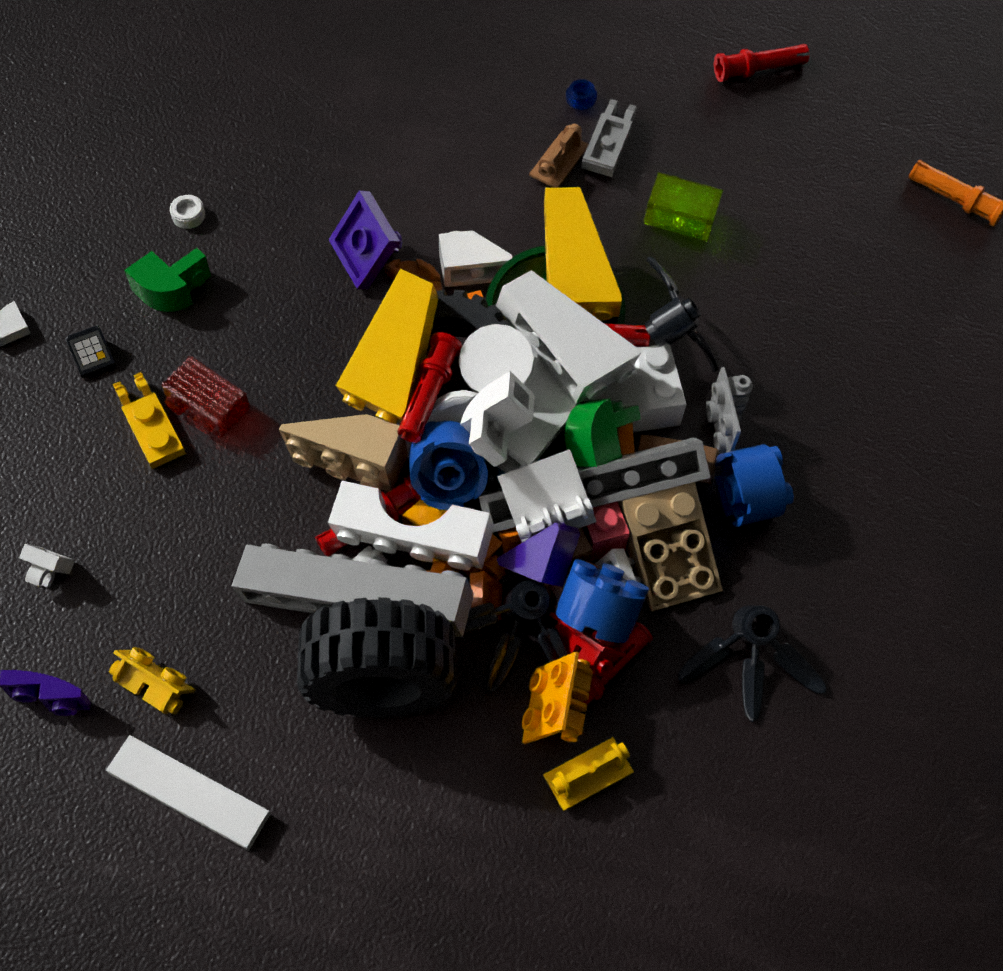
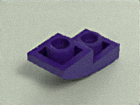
[0,670,91,716]

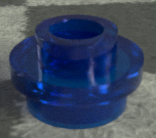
[566,79,597,110]

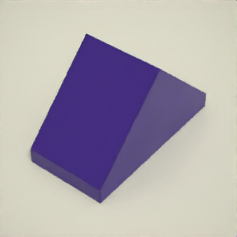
[496,522,580,587]

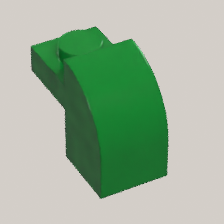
[124,248,211,312]
[564,398,641,467]

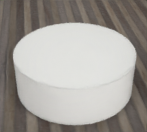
[170,195,205,229]

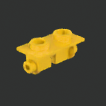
[109,647,196,715]
[543,737,634,811]

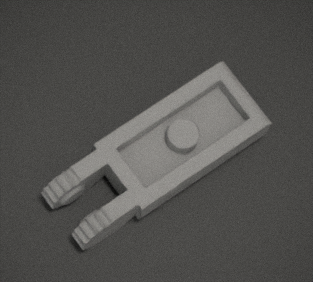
[581,99,637,177]

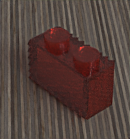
[162,356,250,438]

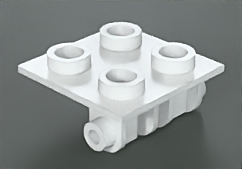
[497,449,597,543]

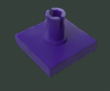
[329,191,402,290]

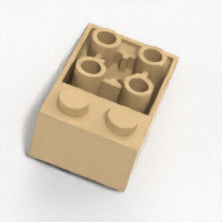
[279,414,408,492]
[618,482,723,611]

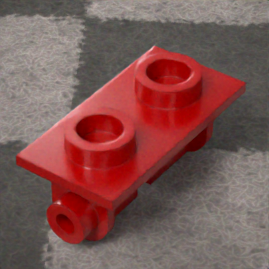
[549,612,627,676]

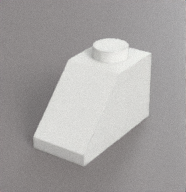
[439,230,512,288]

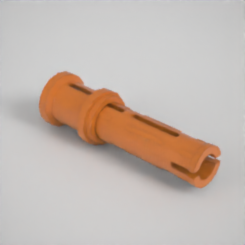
[909,159,1003,227]

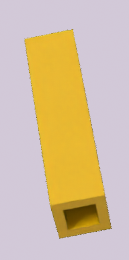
[544,187,622,321]
[335,269,439,424]

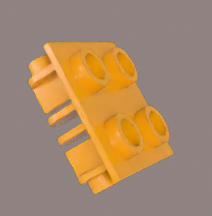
[522,651,593,744]

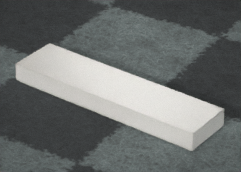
[106,735,270,851]

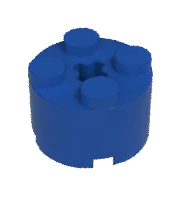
[409,421,488,510]
[715,444,794,527]
[556,559,649,643]

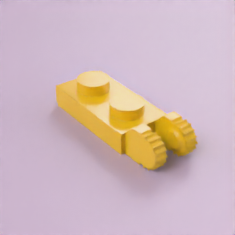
[112,372,186,469]

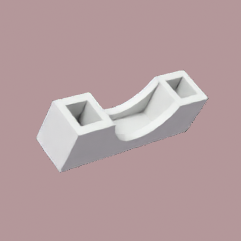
[328,481,494,571]

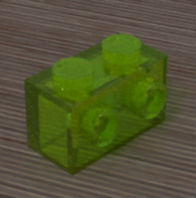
[644,172,723,241]

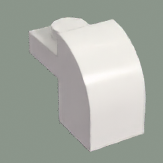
[460,371,535,467]

